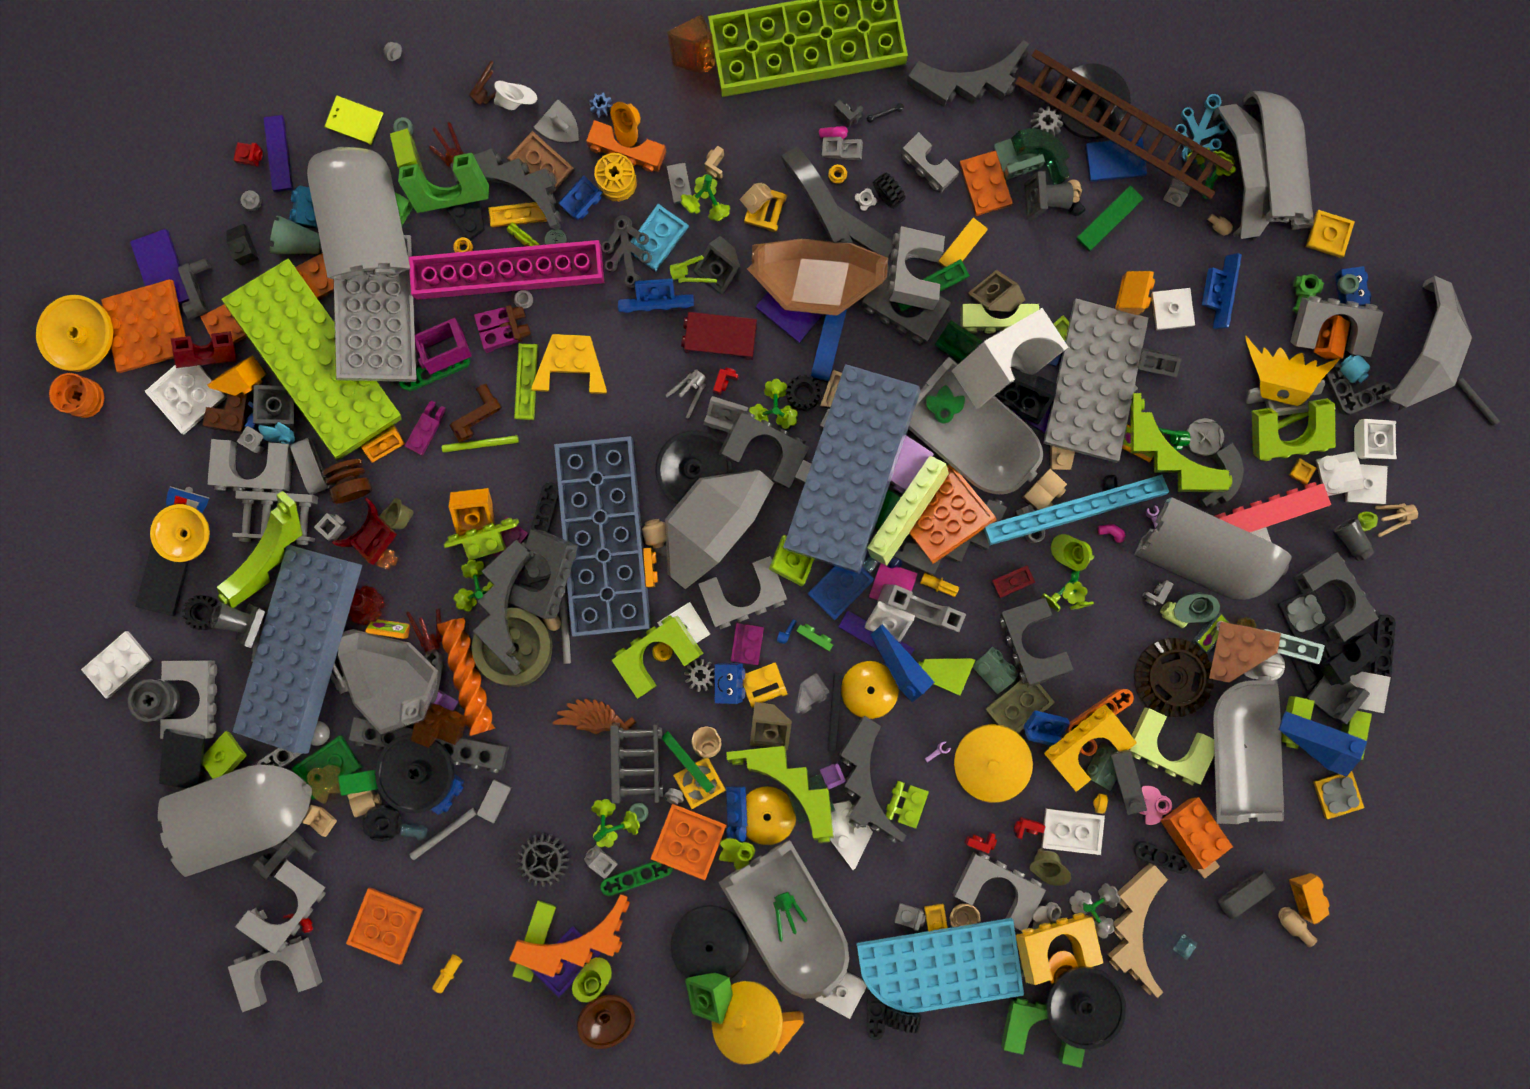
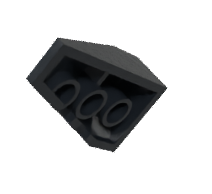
[996,370,1057,425]

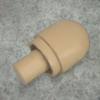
[1068,179,1082,203]
[1207,214,1233,236]
[543,615,561,631]

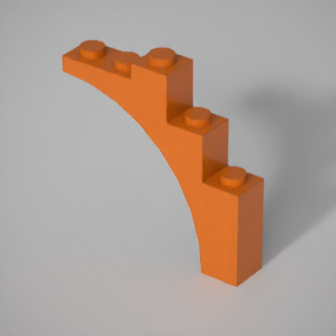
[509,894,630,977]

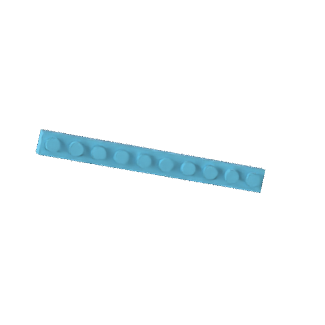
[983,475,1169,545]

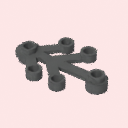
[601,215,652,289]

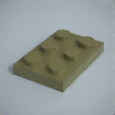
[985,679,1055,733]

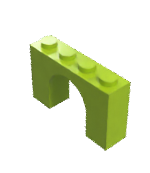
[1252,398,1336,461]
[612,615,704,699]
[1281,696,1372,760]

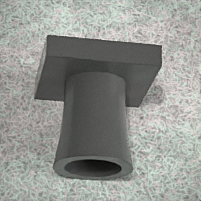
[1025,171,1074,220]
[210,602,265,648]

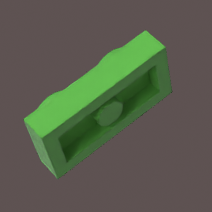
[796,623,833,651]

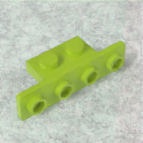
[443,518,519,560]

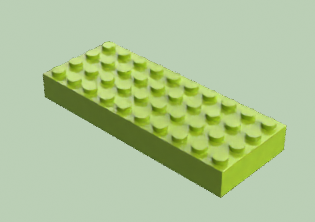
[708,0,908,97]
[222,258,401,461]

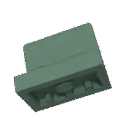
[994,133,1045,180]

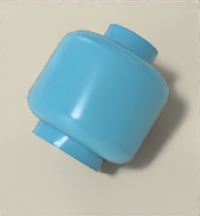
[1341,354,1370,383]

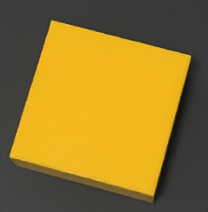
[1289,458,1316,485]

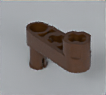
[450,384,502,443]

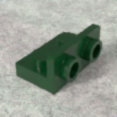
[935,320,982,363]

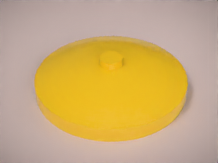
[36,295,113,372]
[954,724,1033,802]
[712,981,783,1064]

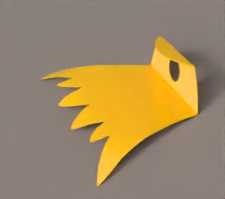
[1245,336,1340,406]

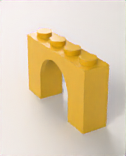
[1044,704,1137,792]
[1016,913,1103,985]

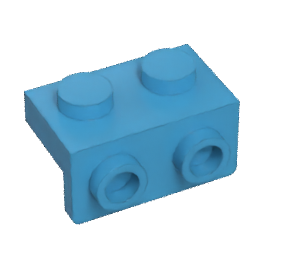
[289,185,317,228]

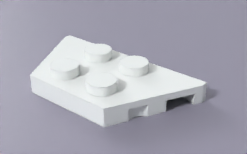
[830,800,873,870]

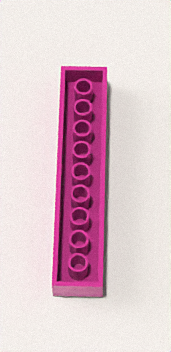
[409,240,604,300]

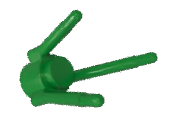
[1159,428,1191,450]
[773,892,807,942]

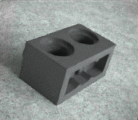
[1138,348,1182,377]

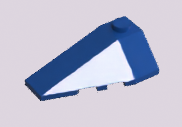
[870,624,935,702]
[1278,711,1367,777]

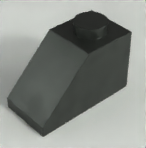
[226,224,259,266]

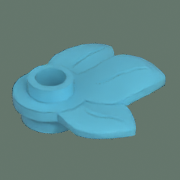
[258,422,295,444]

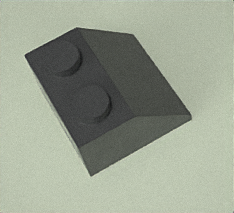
[253,385,294,429]

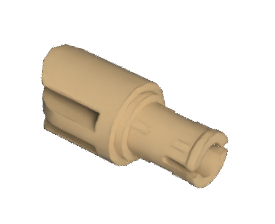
[1278,907,1317,947]

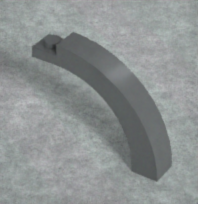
[781,147,853,243]

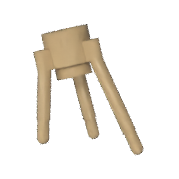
[1375,503,1418,537]

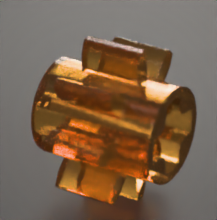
[376,549,398,570]

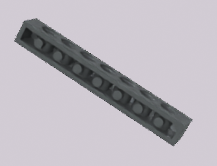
[349,716,509,773]

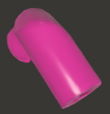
[819,126,848,139]
[1097,524,1126,543]

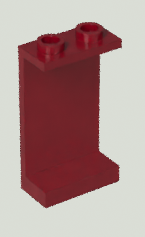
[681,312,757,360]

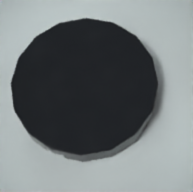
[362,804,402,842]

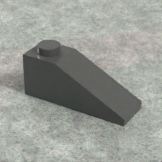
[1111,749,1147,815]

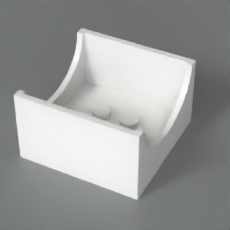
[952,308,1068,409]

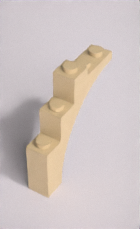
[1107,863,1168,998]

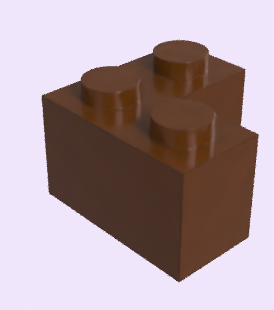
[203,393,254,434]
[411,703,467,748]

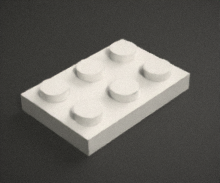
[81,631,152,698]
[1041,808,1105,855]

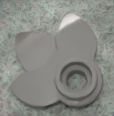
[1032,902,1061,929]

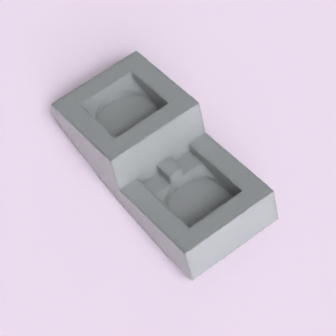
[822,137,863,160]

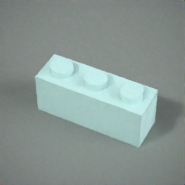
[1263,629,1325,664]

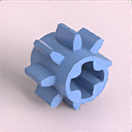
[589,92,612,118]

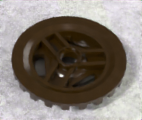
[1134,638,1214,717]

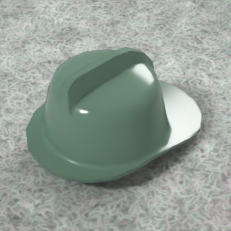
[1174,592,1220,623]

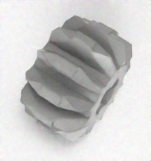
[1030,106,1063,140]
[684,659,715,692]

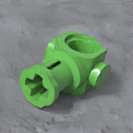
[1292,274,1324,313]

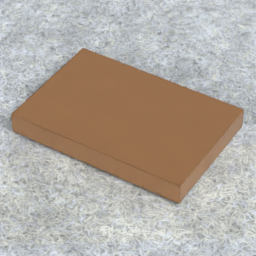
[507,131,574,193]

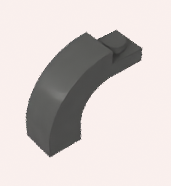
[1197,443,1243,508]

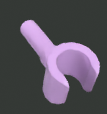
[1146,505,1159,528]
[925,742,951,763]

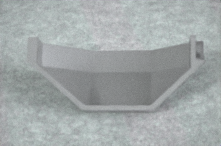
[1212,104,1270,241]
[1383,276,1472,411]
[665,469,774,589]
[336,629,438,734]

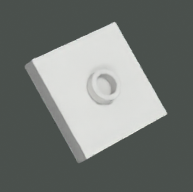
[1151,288,1195,330]
[1345,464,1387,505]
[865,601,915,642]
[657,602,710,643]
[815,971,867,1019]

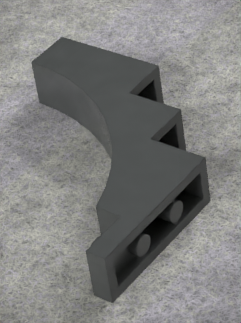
[893,498,1007,576]
[473,540,532,676]

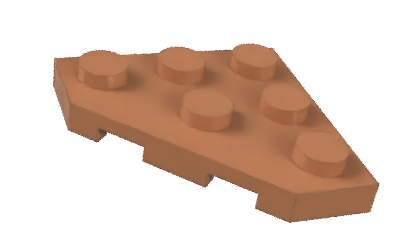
[1209,622,1281,683]

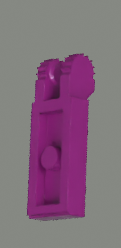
[405,401,446,456]

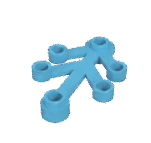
[1174,94,1229,164]

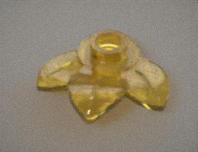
[307,765,341,803]

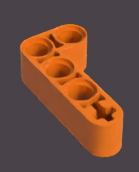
[1065,689,1134,756]

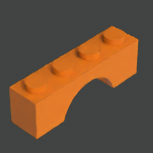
[586,120,666,172]

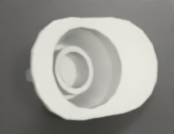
[494,81,537,110]
[1244,653,1285,680]

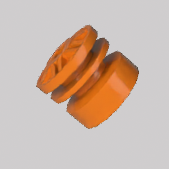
[49,373,105,418]

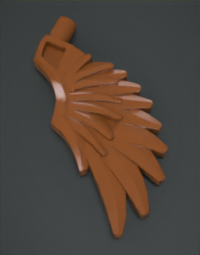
[553,699,637,735]

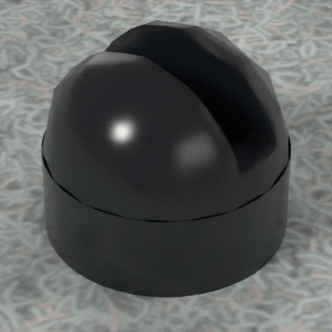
[1069,201,1086,216]
[1103,475,1118,490]

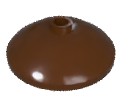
[577,995,635,1049]

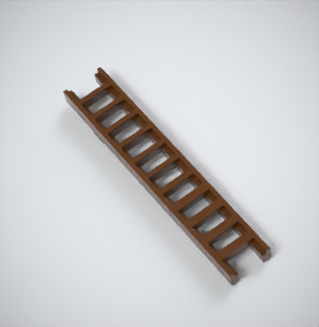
[1015,49,1234,200]

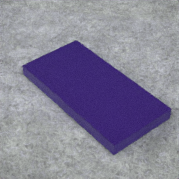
[130,229,190,304]

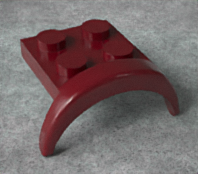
[332,497,397,565]

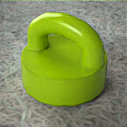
[1358,512,1378,531]

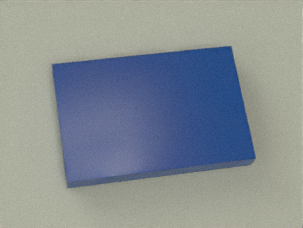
[1085,137,1147,182]
[807,566,875,621]

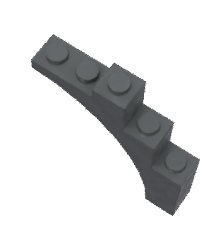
[907,40,1029,107]
[450,148,562,231]
[838,716,906,843]

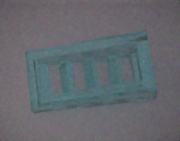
[1173,934,1198,960]

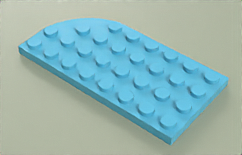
[857,918,1024,1013]

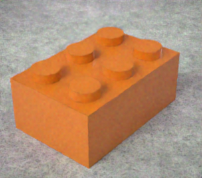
[1160,797,1233,870]

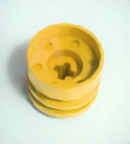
[594,153,637,201]

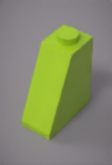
[390,128,426,178]
[918,658,975,695]

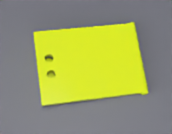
[325,95,383,145]

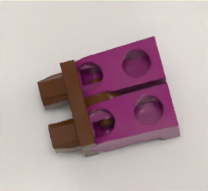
[474,305,531,353]

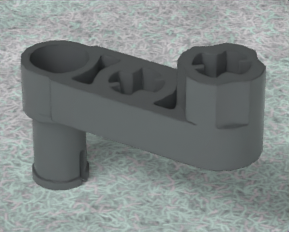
[178,257,211,319]
[252,831,317,881]

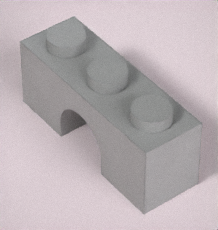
[901,132,959,193]

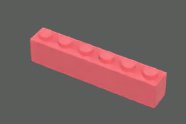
[1214,482,1331,532]

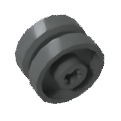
[128,679,181,722]

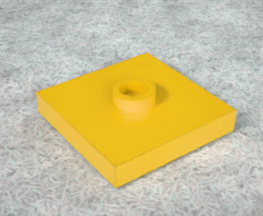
[1305,210,1355,258]

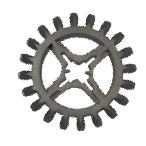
[516,833,570,887]

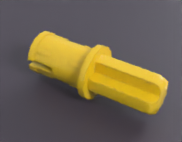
[920,572,959,597]
[432,954,463,993]

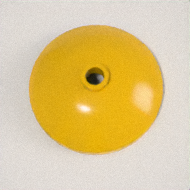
[150,504,210,562]
[841,661,899,719]
[746,786,796,845]

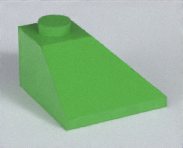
[685,973,733,1024]

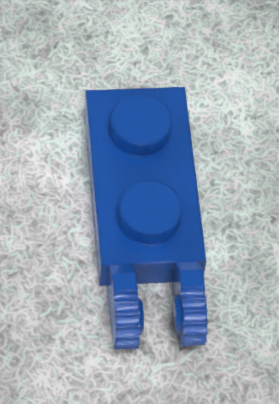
[726,786,747,842]

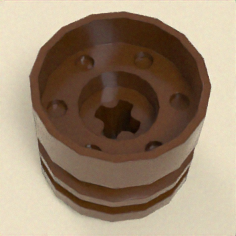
[322,459,372,504]

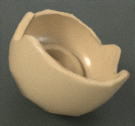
[692,726,722,758]
[949,903,981,927]

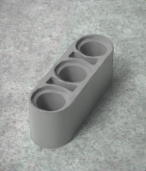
[290,437,330,495]

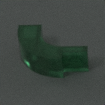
[1011,129,1070,185]

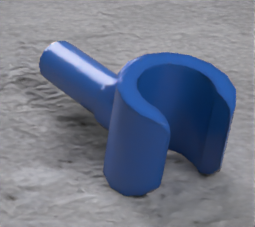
[777,619,797,644]

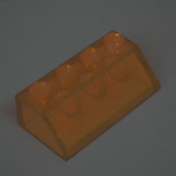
[667,14,715,73]

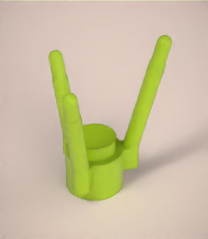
[670,255,717,283]

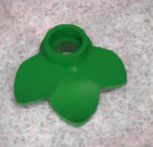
[926,385,965,424]

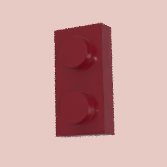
[992,565,1035,598]

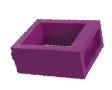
[415,318,472,374]

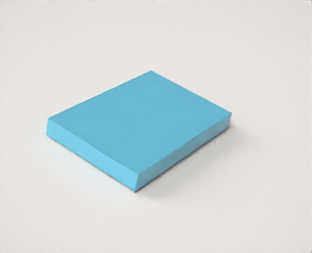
[630,204,689,272]

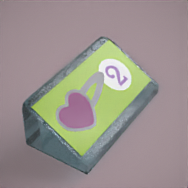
[1192,612,1230,654]

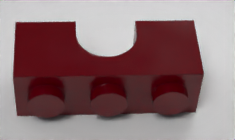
[171,331,236,368]

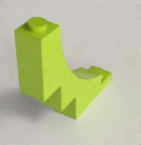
[1130,393,1232,492]
[217,491,303,608]
[726,746,834,843]

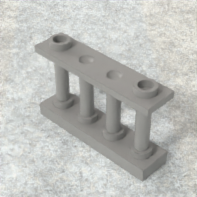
[232,491,318,545]

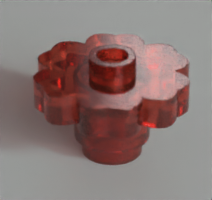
[348,586,385,625]

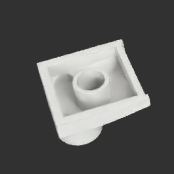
[1354,419,1397,459]
[1315,451,1364,496]

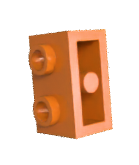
[1314,315,1350,359]

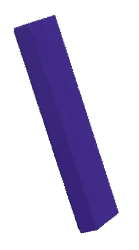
[263,115,293,192]
[838,611,914,655]

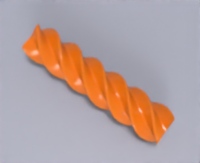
[437,617,495,736]

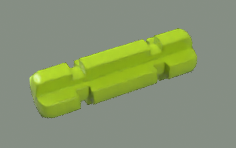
[507,223,540,246]

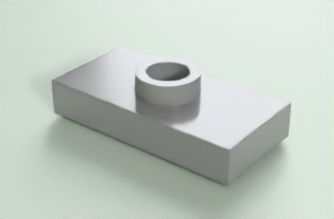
[667,163,692,204]

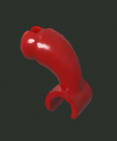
[283,914,313,933]

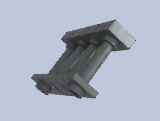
[610,722,663,803]

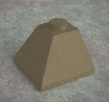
[968,270,1025,312]
[750,702,792,750]

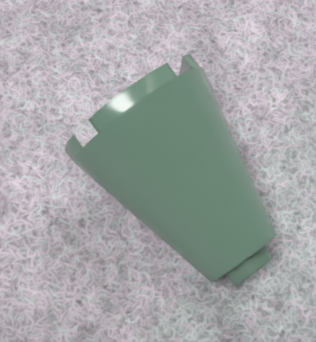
[270,216,322,254]

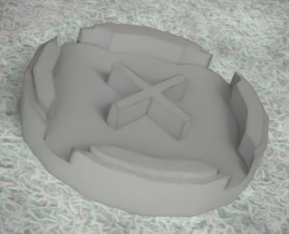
[1186,418,1224,457]

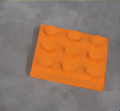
[651,804,726,881]
[346,887,424,965]

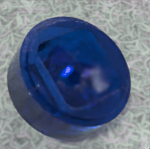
[887,556,902,569]

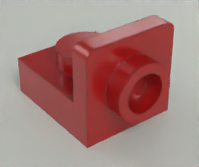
[234,142,263,167]
[713,367,738,395]
[1014,817,1046,839]
[965,832,997,853]

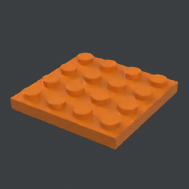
[101,279,186,373]
[900,464,997,564]

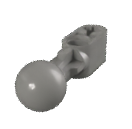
[257,721,330,768]

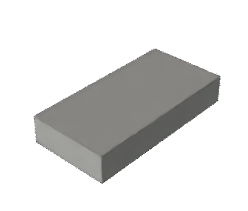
[476,779,512,823]

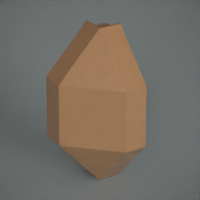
[747,239,888,315]

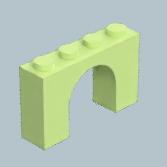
[1130,707,1215,786]

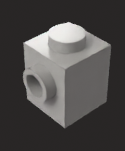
[314,513,347,541]

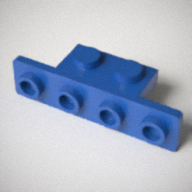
[1202,253,1242,329]
[618,278,694,313]

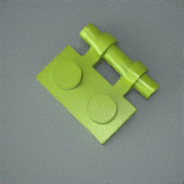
[886,781,929,828]

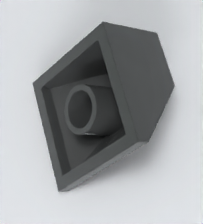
[693,236,740,294]

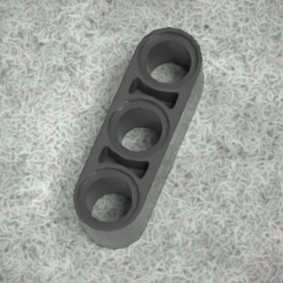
[1217,870,1276,919]

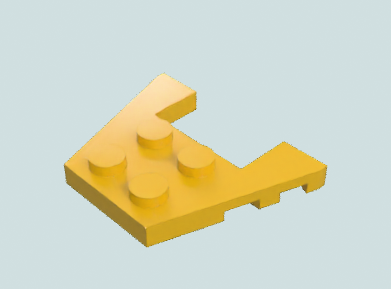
[532,334,607,394]

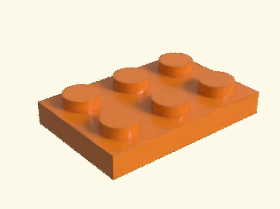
[959,150,1013,216]

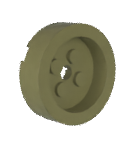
[472,608,553,687]

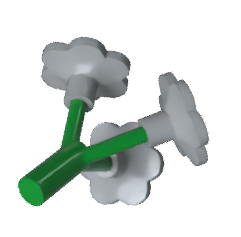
[1069,883,1121,939]

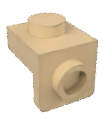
[705,145,724,180]
[739,183,773,214]
[302,805,337,837]

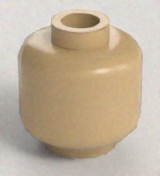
[642,519,666,548]

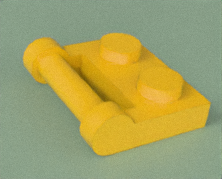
[744,190,787,232]
[743,662,788,708]

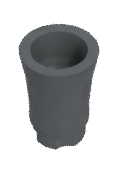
[1333,517,1375,562]

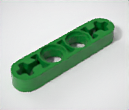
[399,357,470,392]
[662,731,715,793]
[600,861,673,896]

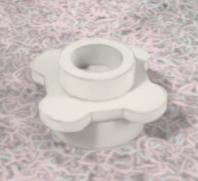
[855,188,877,211]

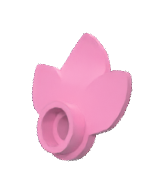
[1138,786,1172,825]

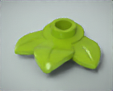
[719,838,755,870]

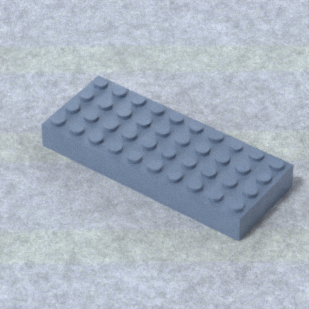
[783,364,921,574]
[554,436,651,637]
[233,545,362,753]

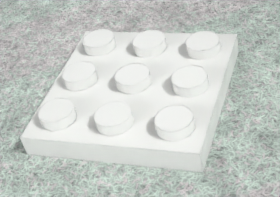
[145,365,227,434]

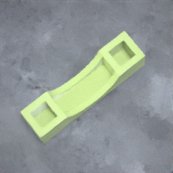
[960,304,1039,333]

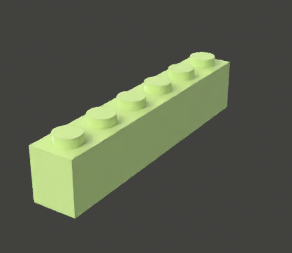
[867,456,949,566]

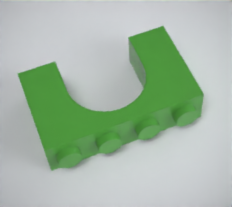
[398,153,489,213]
[1001,997,1085,1068]

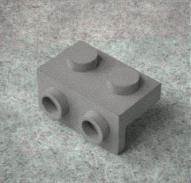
[704,396,748,433]

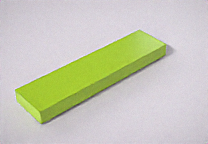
[514,344,538,420]
[513,900,557,982]

